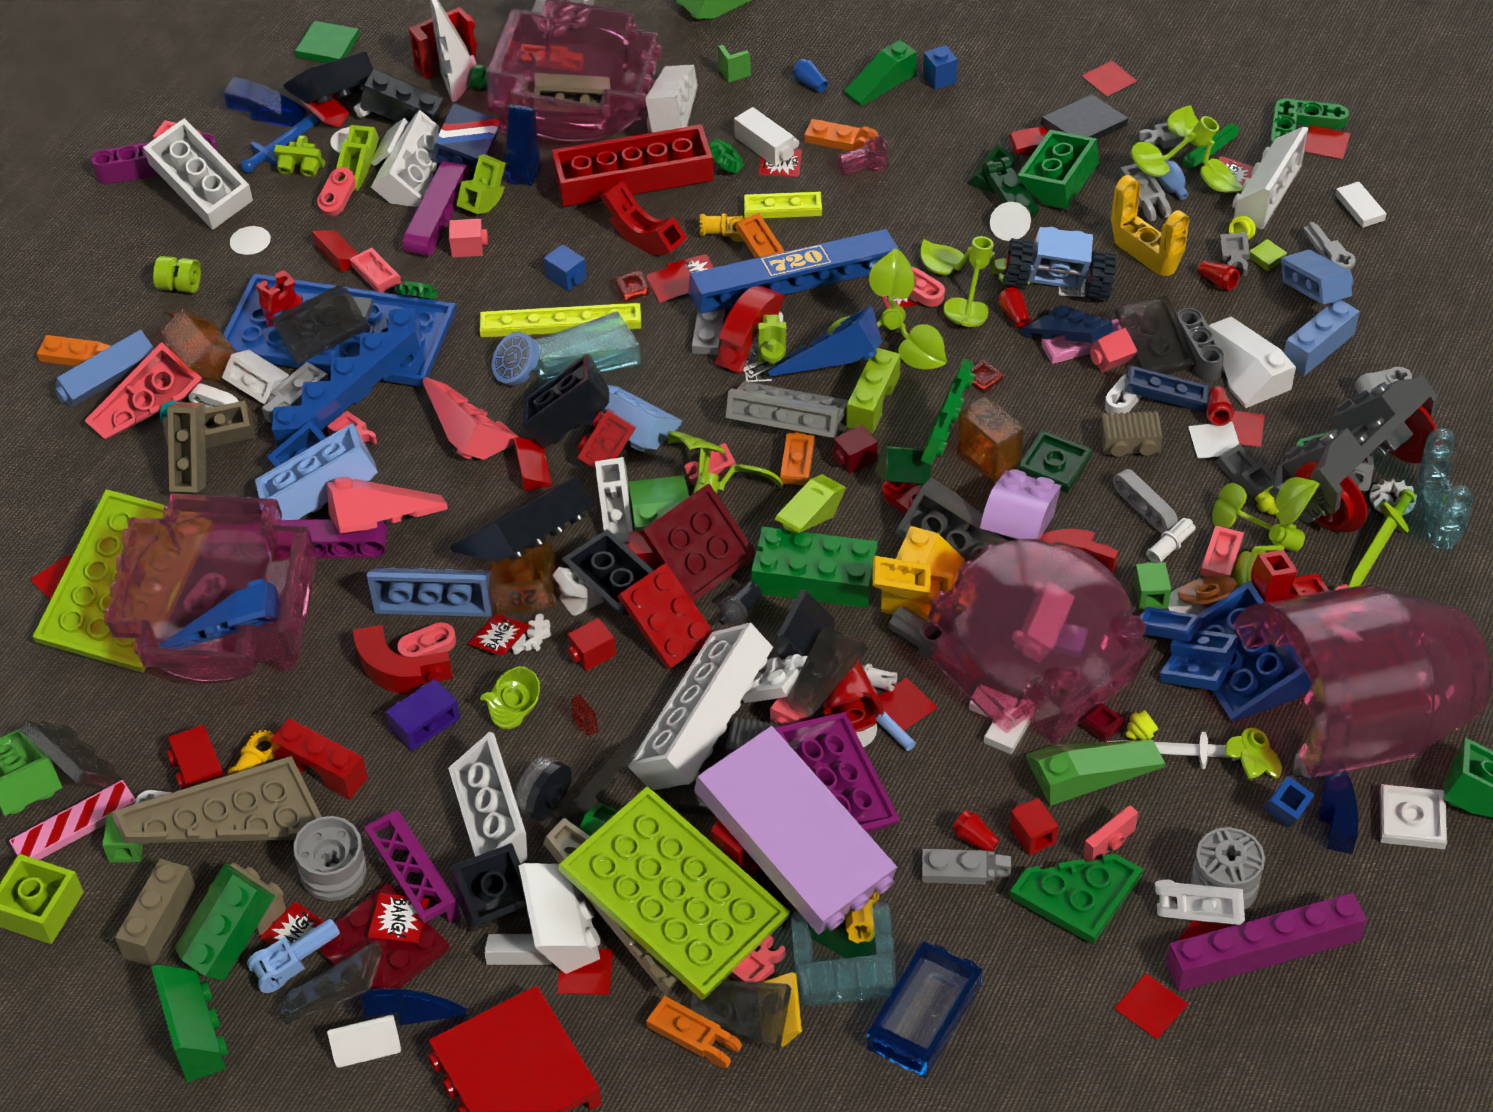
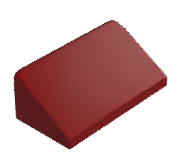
[298,97,349,128]
[312,231,358,273]
[514,437,552,491]

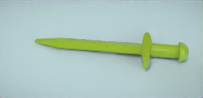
[1348,489,1415,594]

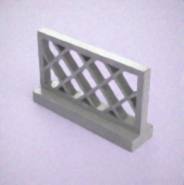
[725,381,849,438]

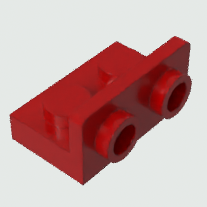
[577,408,637,469]

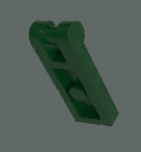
[982,156,1039,218]

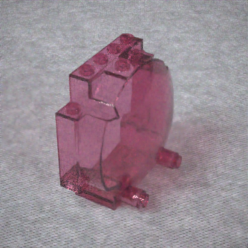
[487,0,662,142]
[104,494,318,683]
[928,539,1152,744]

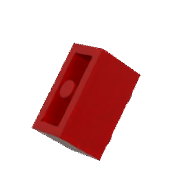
[167,724,224,790]

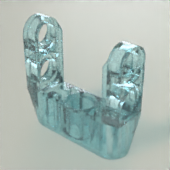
[1418,428,1474,550]
[791,901,896,1006]

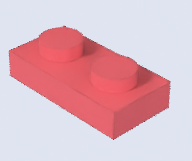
[1200,526,1244,577]

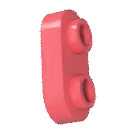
[317,168,356,216]
[909,267,945,307]
[397,623,456,657]

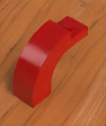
[600,180,688,255]
[715,286,785,373]
[1013,529,1119,588]
[1251,550,1331,616]
[353,625,453,695]

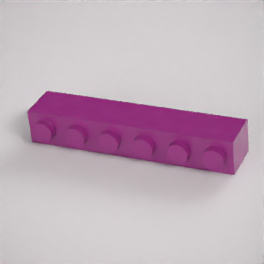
[1166,893,1367,991]

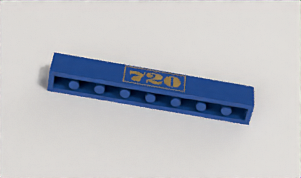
[689,229,899,314]

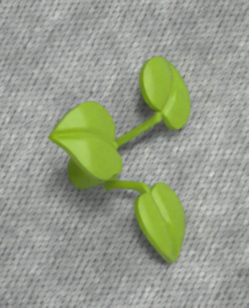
[1130,105,1243,193]
[920,236,1031,327]
[827,248,947,370]
[667,431,783,494]
[1212,477,1320,589]

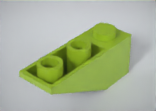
[775,474,846,533]

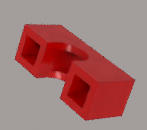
[270,718,368,800]

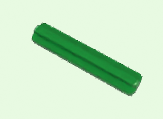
[1182,123,1239,170]

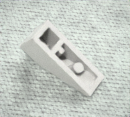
[595,457,633,543]

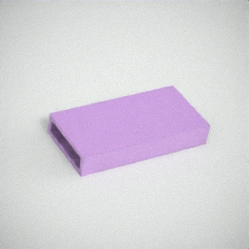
[694,726,897,935]

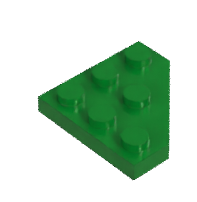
[921,359,976,465]
[1009,854,1143,945]

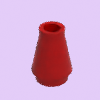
[1198,260,1240,291]
[998,287,1031,328]
[1206,387,1234,426]
[952,810,1000,852]

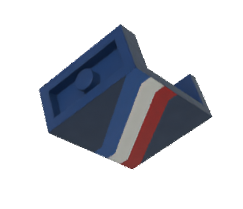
[431,103,501,176]

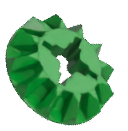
[709,139,744,173]
[395,281,438,299]

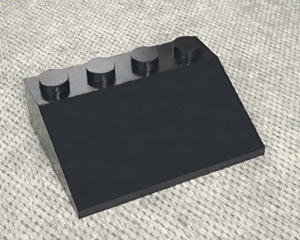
[450,475,594,562]

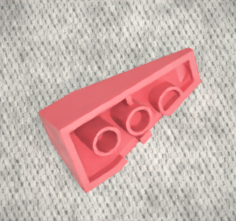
[422,377,519,460]

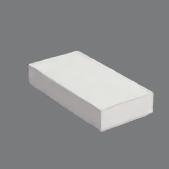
[1335,182,1386,228]

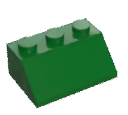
[1017,130,1099,209]
[174,863,275,981]
[151,965,229,1083]

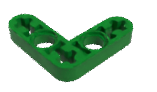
[1269,98,1349,147]

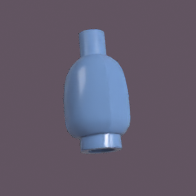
[1156,160,1189,200]

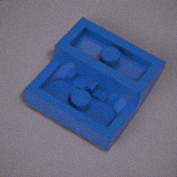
[1160,630,1238,691]

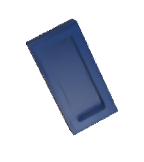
[1134,607,1202,642]

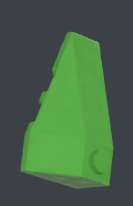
[1026,740,1166,806]

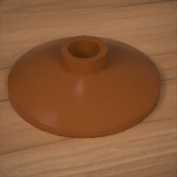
[1178,576,1237,608]

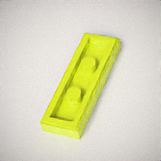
[744,192,822,218]

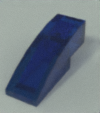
[223,77,306,128]
[1318,752,1359,854]
[361,988,468,1025]

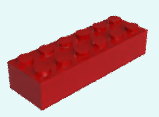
[552,124,714,207]

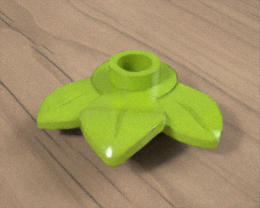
[1225,728,1282,780]

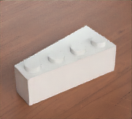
[645,65,698,133]

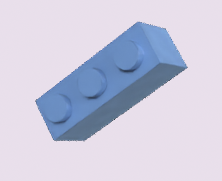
[1281,249,1353,305]
[1284,300,1360,376]

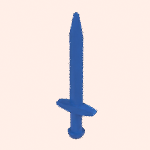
[240,114,320,173]

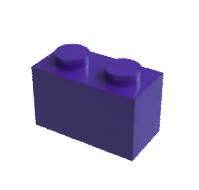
[386,679,460,752]

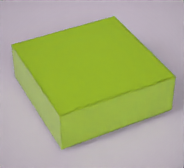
[1249,239,1287,271]

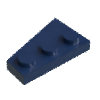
[1021,305,1114,343]

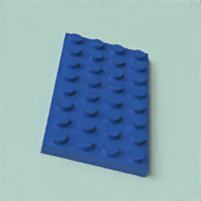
[217,274,456,387]

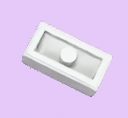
[485,934,552,965]
[327,1015,401,1068]

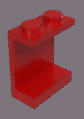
[408,7,478,80]

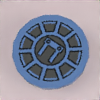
[492,332,539,386]

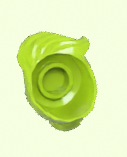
[480,666,540,729]

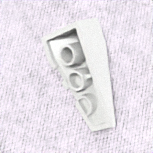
[430,0,476,102]
[371,110,439,207]
[1208,317,1296,408]

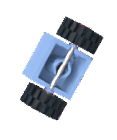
[1003,227,1116,301]

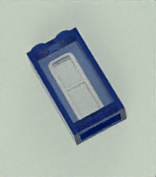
[867,941,983,1079]

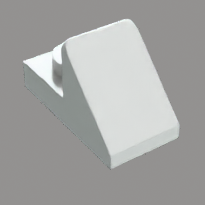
[552,567,604,616]

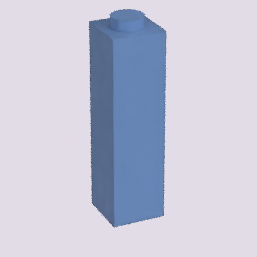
[54,329,155,408]

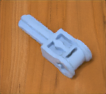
[247,919,340,993]

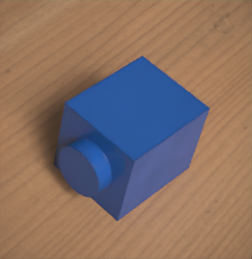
[923,45,958,90]
[544,244,587,292]
[1263,776,1314,828]

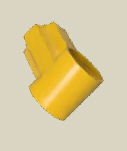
[844,892,879,944]

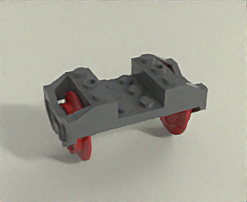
[1268,374,1439,533]

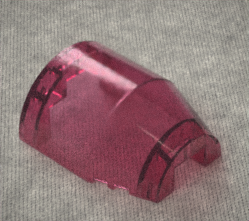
[1233,585,1491,778]

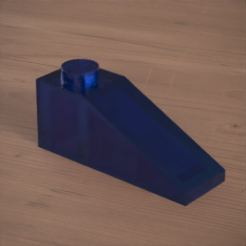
[505,104,541,186]

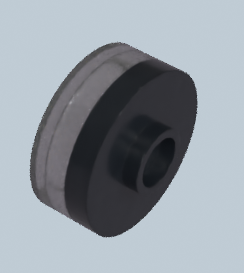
[514,754,572,822]

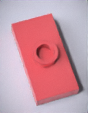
[350,248,401,293]
[1083,805,1138,861]

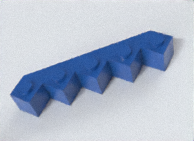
[272,308,422,447]

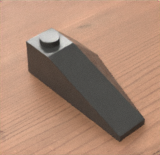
[895,477,1022,572]

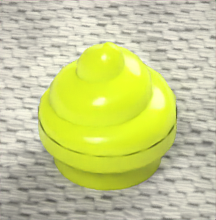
[1229,215,1256,240]
[1255,486,1279,515]
[1126,710,1159,740]

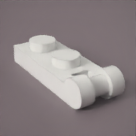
[1155,880,1245,925]

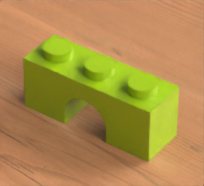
[847,348,901,434]

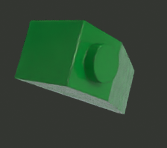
[844,40,917,107]

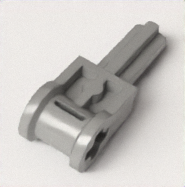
[1304,222,1356,273]

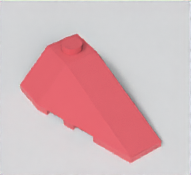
[85,342,203,440]
[326,477,448,533]

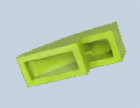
[336,125,379,191]

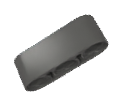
[1175,308,1224,382]

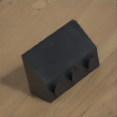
[283,51,374,105]
[360,70,448,123]
[522,353,609,449]
[562,529,654,615]

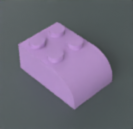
[980,470,1061,544]

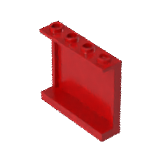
[428,985,602,1112]

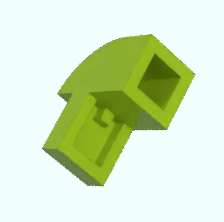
[456,154,506,214]

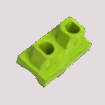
[274,135,326,177]
[758,315,786,364]

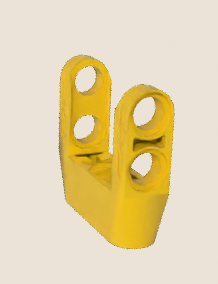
[1111,175,1189,276]

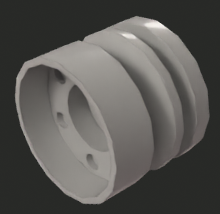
[294,816,367,901]
[1190,827,1265,910]

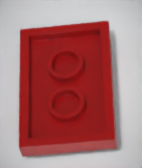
[617,563,713,670]

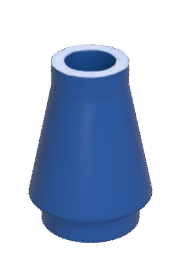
[792,58,829,93]

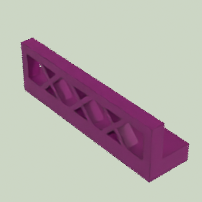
[364,809,460,924]

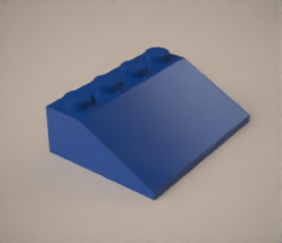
[1198,581,1319,722]

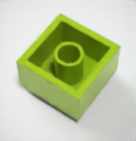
[0,854,84,944]

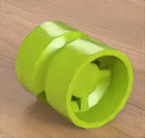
[153,256,201,293]

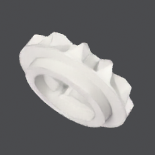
[1369,477,1417,515]

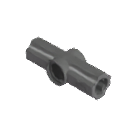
[888,607,977,674]

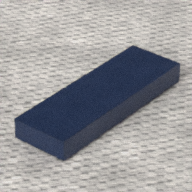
[1125,365,1209,412]

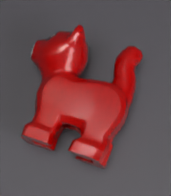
[256,270,303,327]

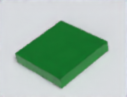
[295,21,360,63]

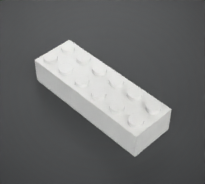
[628,622,773,791]

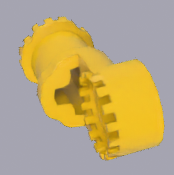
[700,214,746,242]
[228,730,275,775]

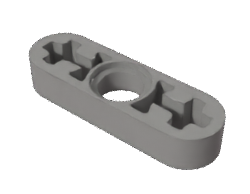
[1113,469,1178,533]

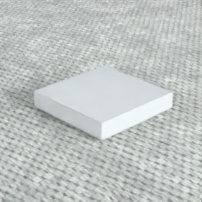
[1379,784,1447,849]

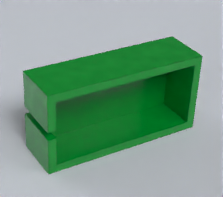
[752,526,878,608]

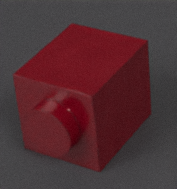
[832,424,878,474]

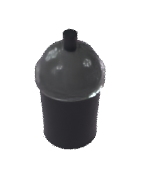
[719,580,762,625]

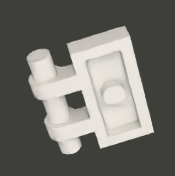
[742,654,811,703]

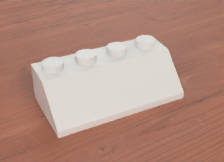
[1232,127,1308,230]
[448,732,527,864]

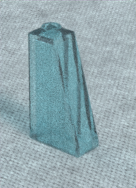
[532,311,641,379]

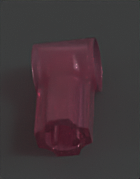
[837,137,889,176]

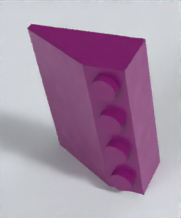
[775,712,900,835]

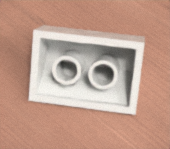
[519,863,600,974]

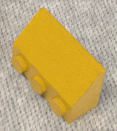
[881,526,965,622]

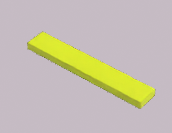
[480,303,641,337]

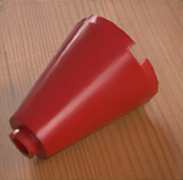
[822,647,884,732]

